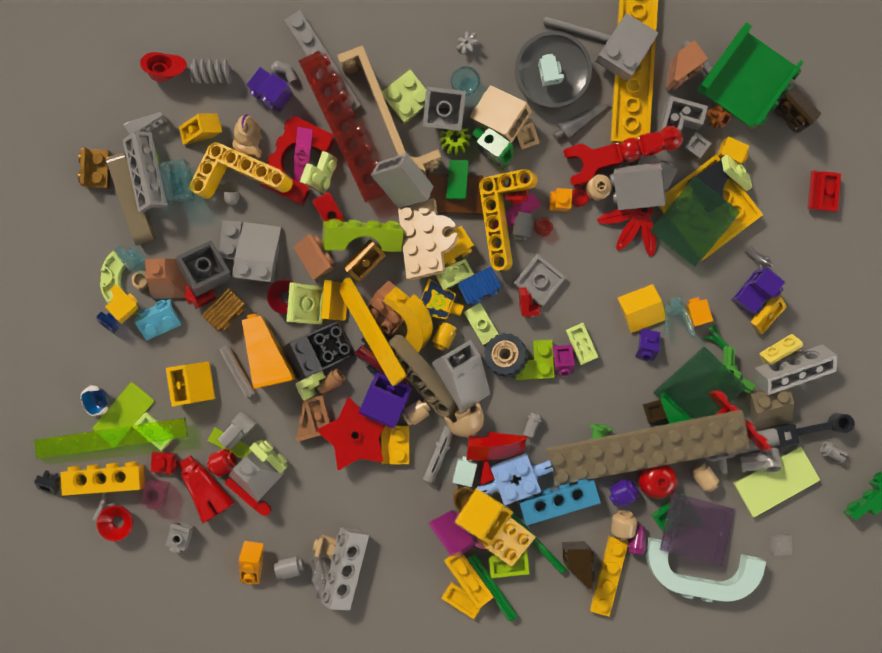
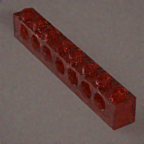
[298,50,386,203]

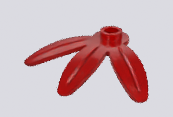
[597,207,656,256]

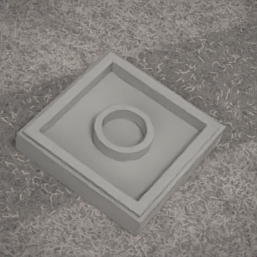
[513,254,567,307]

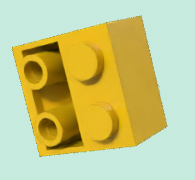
[166,361,216,406]
[455,489,513,545]

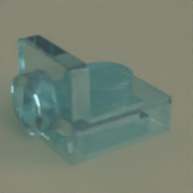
[114,245,145,271]

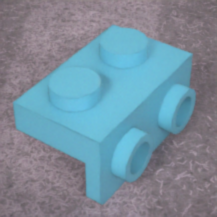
[135,299,181,341]

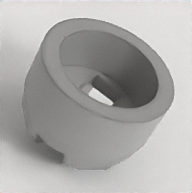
[224,192,240,205]

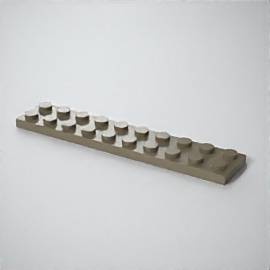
[546,410,750,486]

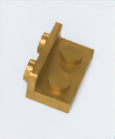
[78,147,111,189]

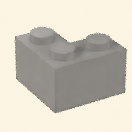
[657,96,708,132]

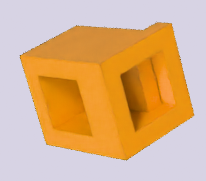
[549,188,572,212]

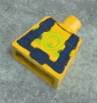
[421,279,464,320]

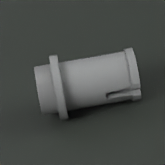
[523,412,542,438]
[820,442,847,463]

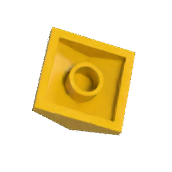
[617,284,667,333]

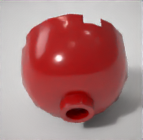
[637,464,677,499]

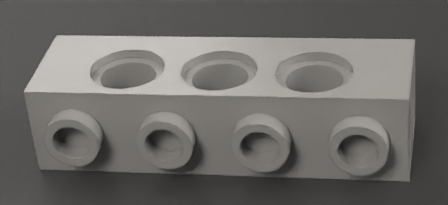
[755,344,837,395]
[321,527,369,611]

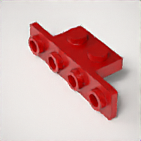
[708,390,772,452]

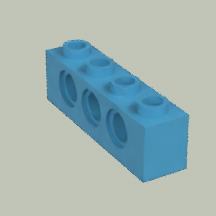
[518,478,601,526]

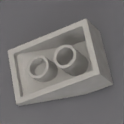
[595,13,658,82]
[232,222,282,283]

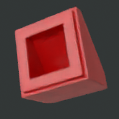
[480,460,494,484]

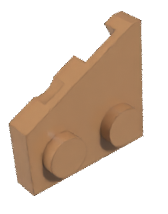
[296,395,330,442]

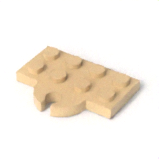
[398,198,459,281]

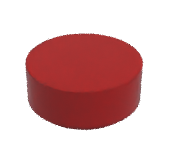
[571,188,589,208]

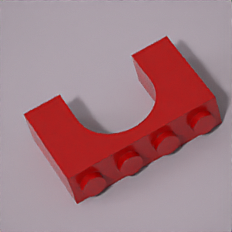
[259,115,336,206]

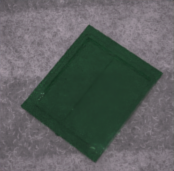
[650,176,740,267]
[653,346,747,419]

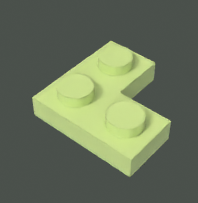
[300,151,338,194]
[250,439,288,474]

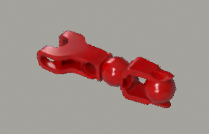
[563,126,683,186]

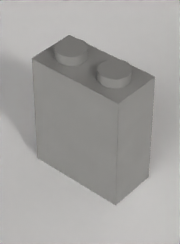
[371,153,434,208]
[611,162,666,210]

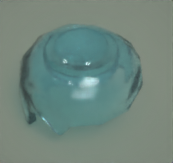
[450,66,481,96]

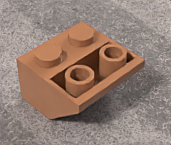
[666,40,708,92]
[293,233,335,282]
[367,281,405,338]

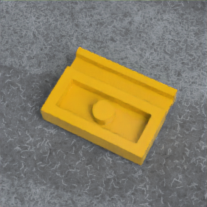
[381,425,409,464]

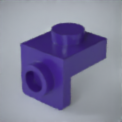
[635,328,661,361]

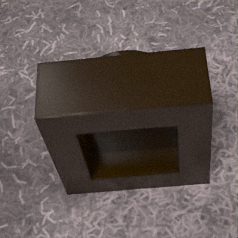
[642,399,667,423]

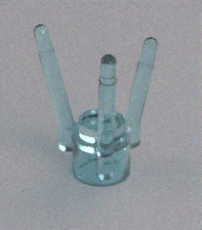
[665,297,696,337]

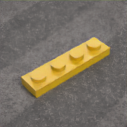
[590,536,629,617]

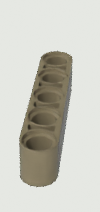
[106,152,156,246]
[388,335,457,417]

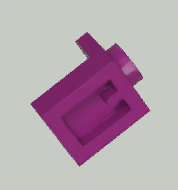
[553,345,575,376]

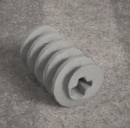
[190,58,233,84]

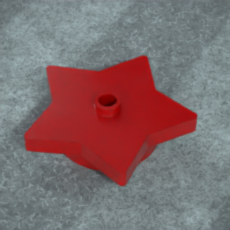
[317,397,385,470]

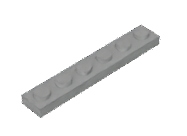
[284,10,361,117]

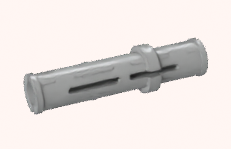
[423,425,454,483]

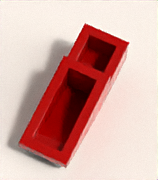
[466,432,527,461]

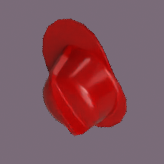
[140,52,187,82]

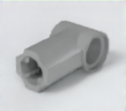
[218,410,257,450]
[740,448,782,472]

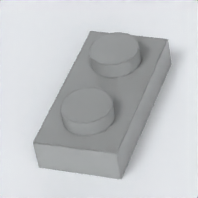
[219,220,243,260]

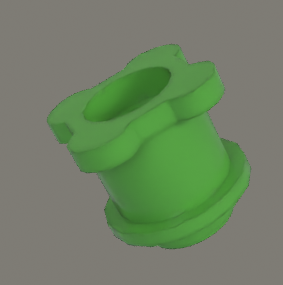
[589,424,613,439]

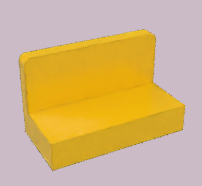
[321,280,347,321]

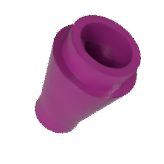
[628,526,647,555]

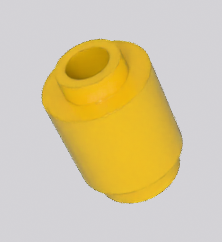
[432,321,457,351]

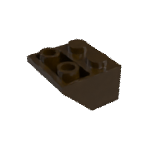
[775,86,821,133]
[562,541,595,589]

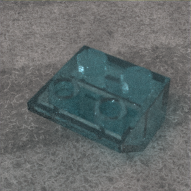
[159,159,195,205]

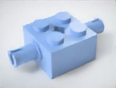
[477,453,554,505]

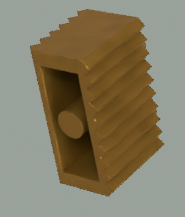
[344,239,385,282]
[201,288,247,332]

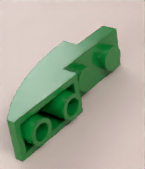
[843,471,882,521]

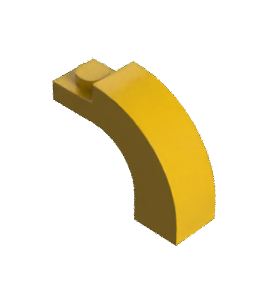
[383,287,433,353]

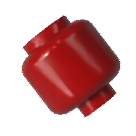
[207,449,237,477]

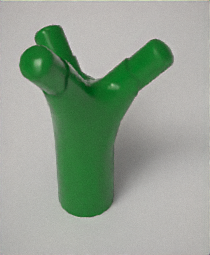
[704,324,729,350]

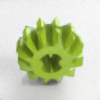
[439,124,471,155]

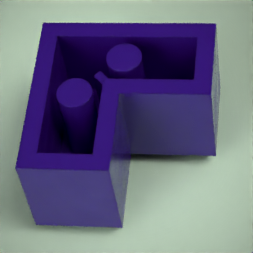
[247,67,293,112]
[731,267,786,314]

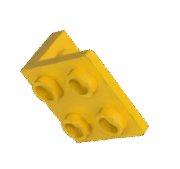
[477,517,536,566]

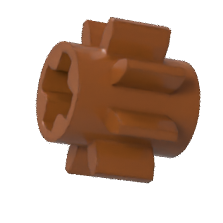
[706,105,731,129]

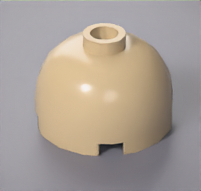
[444,403,484,438]

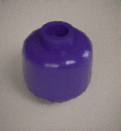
[609,479,639,508]

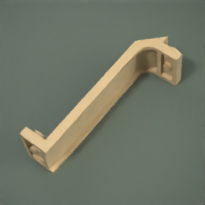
[337,45,441,176]

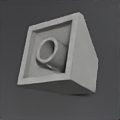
[229,451,284,502]

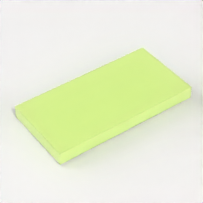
[733,446,820,518]

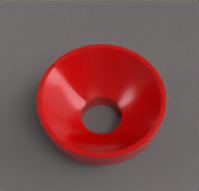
[97,505,133,541]

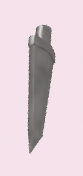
[553,104,611,140]

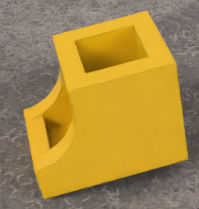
[105,284,139,324]

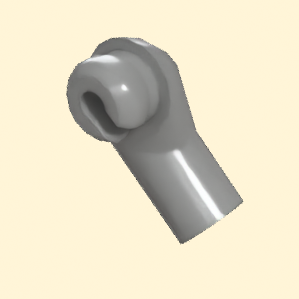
[271,61,298,84]

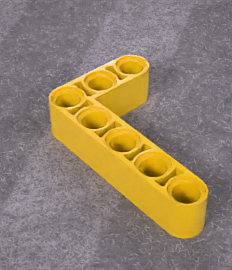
[190,142,293,199]
[479,169,538,271]

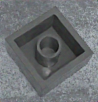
[176,240,230,297]

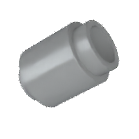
[274,556,304,580]

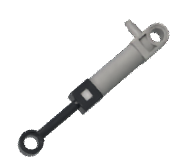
[704,413,855,474]

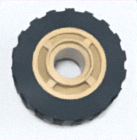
[484,333,528,377]

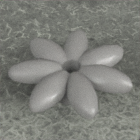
[456,32,478,55]

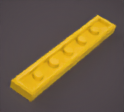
[337,277,406,386]

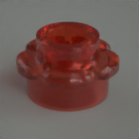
[534,218,553,237]

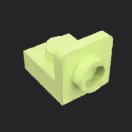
[295,371,326,401]

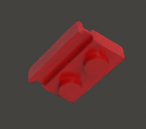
[807,170,841,212]

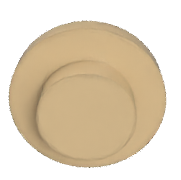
[132,270,148,290]

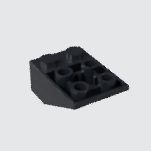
[283,321,355,381]

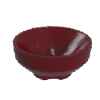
[267,279,295,314]

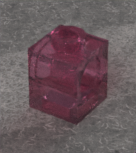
[141,478,170,510]

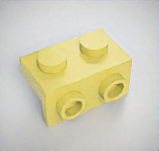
[759,334,803,365]

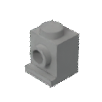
[165,520,194,553]

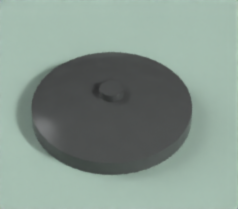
[515,31,592,109]

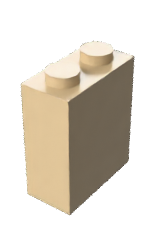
[470,85,532,143]

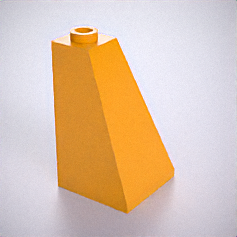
[242,313,298,389]

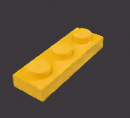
[443,555,493,609]

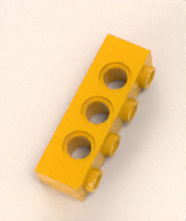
[60,461,145,496]

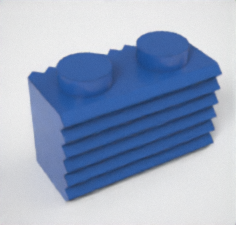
[457,266,502,306]

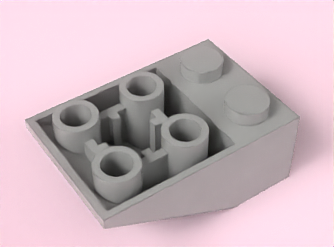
[432,340,490,413]

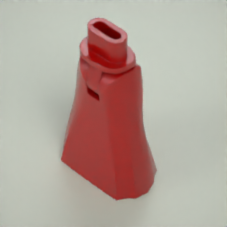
[178,455,235,524]

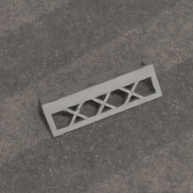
[123,131,167,213]

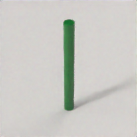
[511,512,566,574]

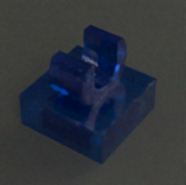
[96,311,119,334]

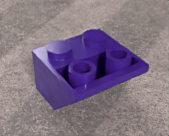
[359,372,412,429]

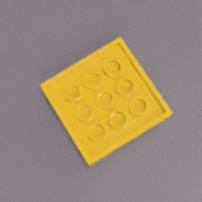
[658,154,763,261]

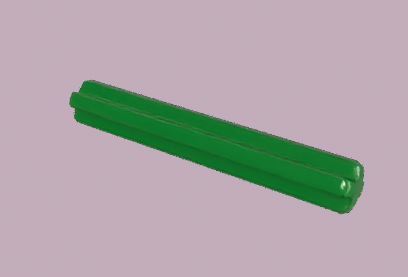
[467,554,517,622]

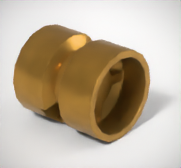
[453,485,475,512]

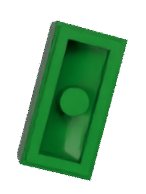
[446,160,469,201]

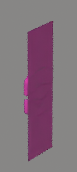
[293,127,312,181]
[493,193,541,229]

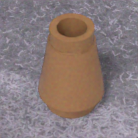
[317,368,346,395]

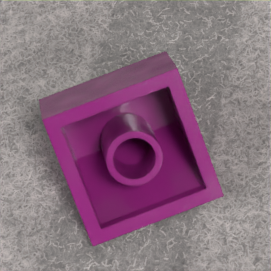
[428,510,478,556]

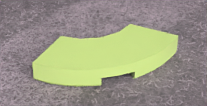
[100,251,128,303]

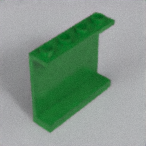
[697,22,804,130]

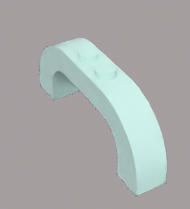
[645,537,766,602]

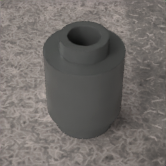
[512,212,534,241]

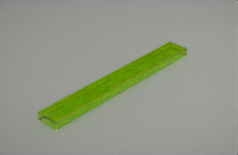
[34,417,188,459]

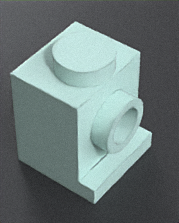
[538,54,564,87]

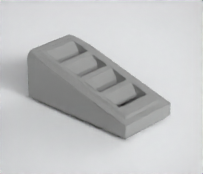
[123,112,168,134]

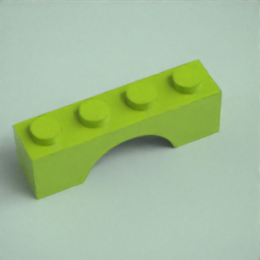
[322,219,404,252]

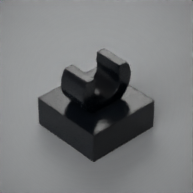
[34,470,60,495]

